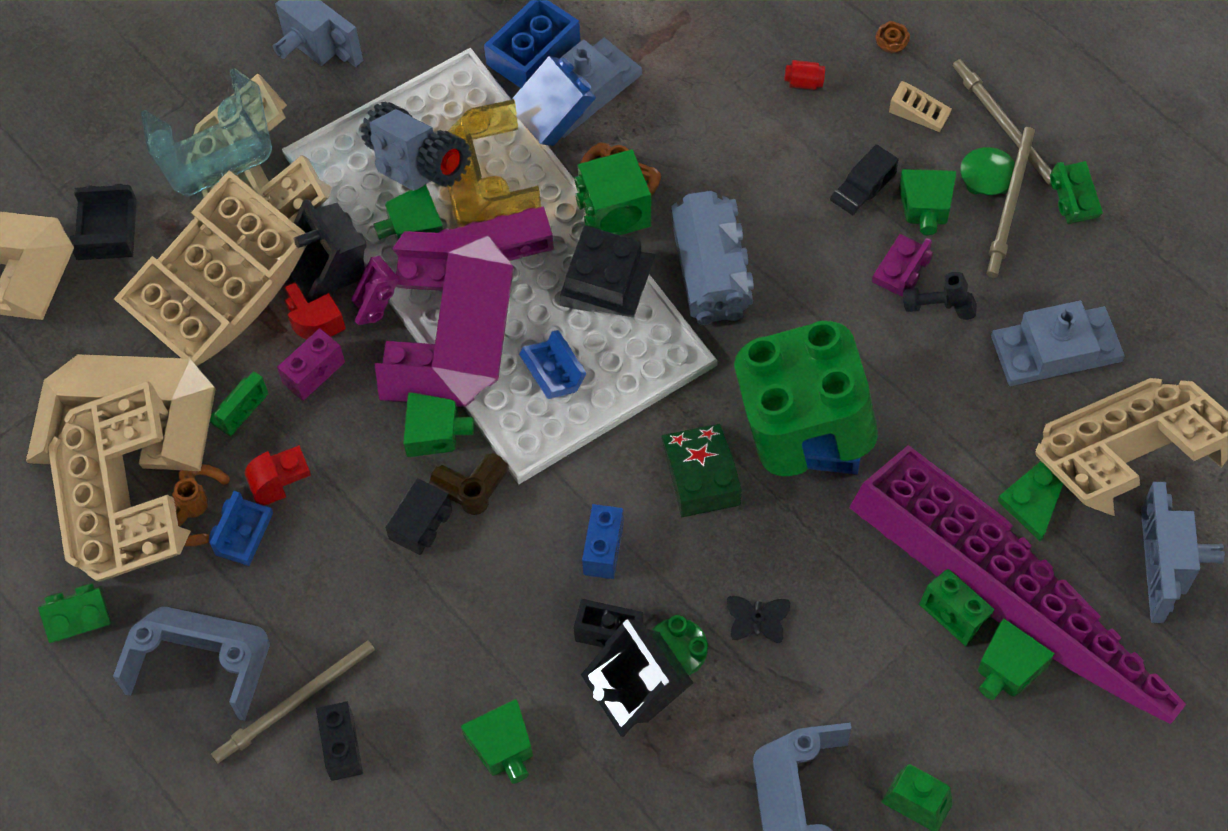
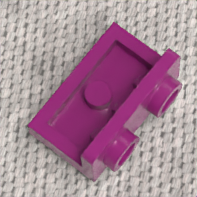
[351,255,399,325]

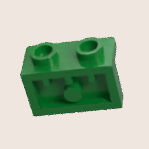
[1050,161,1103,224]
[210,371,269,437]
[919,569,994,647]

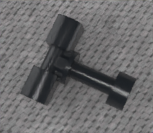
[903,272,977,320]

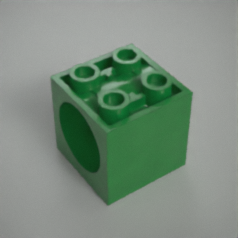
[574,149,651,235]

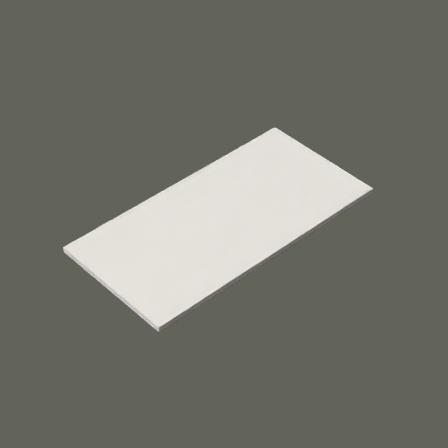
[282,47,717,485]

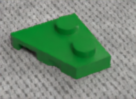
[998,461,1063,541]

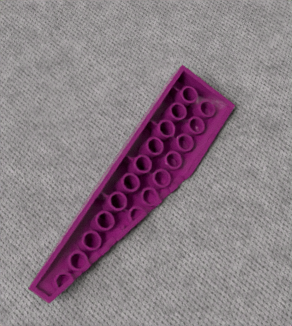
[849,445,1186,724]

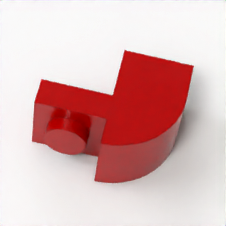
[284,282,346,339]
[245,445,311,506]

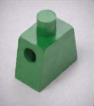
[899,169,956,235]
[373,184,444,241]
[403,393,474,457]
[978,618,1055,700]
[461,699,533,784]
[881,764,952,831]

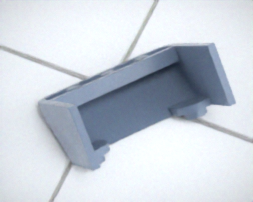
[113,607,270,721]
[753,723,851,831]

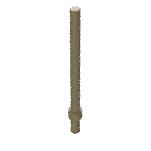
[953,59,1052,186]
[986,127,1035,278]
[211,640,375,764]

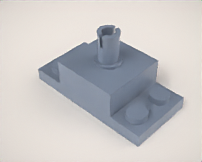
[273,0,363,67]
[562,37,642,138]
[991,300,1125,386]
[1141,482,1225,623]

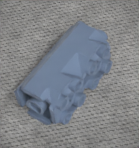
[671,191,754,325]

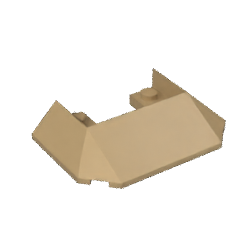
[186,74,332,223]
[0,212,74,320]
[26,354,216,471]
[1035,378,1228,516]
[48,381,191,582]

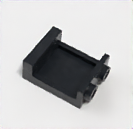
[70,184,137,260]

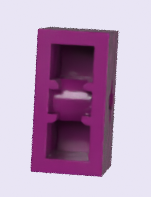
[277,328,345,401]

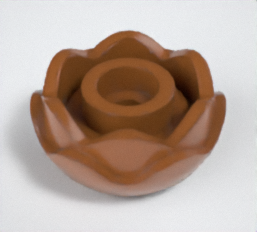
[875,21,910,53]

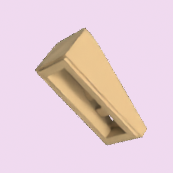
[889,81,952,132]

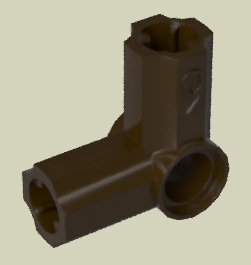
[428,453,509,515]

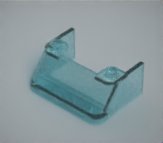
[141,68,272,196]

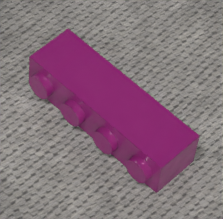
[439,206,554,261]

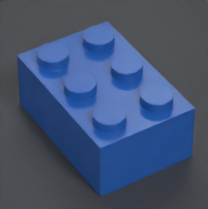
[484,0,581,88]

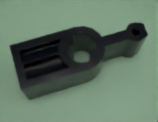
[830,144,899,216]

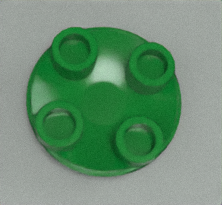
[960,147,1015,195]
[652,615,708,676]

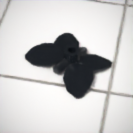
[727,596,790,643]

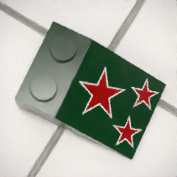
[661,424,742,518]

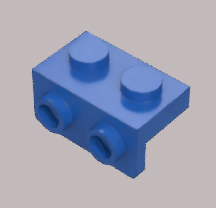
[519,330,586,399]
[209,491,273,566]

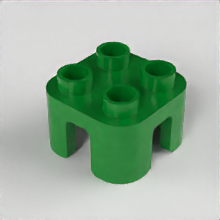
[734,321,878,476]

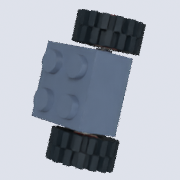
[361,102,471,191]

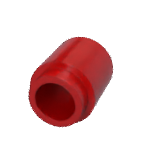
[784,60,825,90]

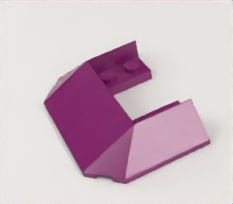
[375,231,514,407]

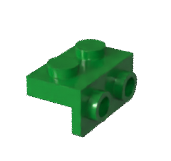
[38,583,112,643]

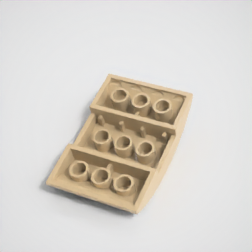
[114,170,306,366]

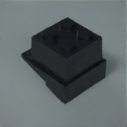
[289,199,367,303]
[560,225,655,318]
[581,619,693,737]

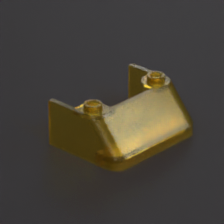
[447,99,541,227]

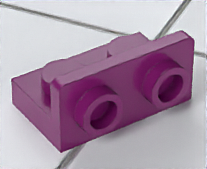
[872,234,933,297]

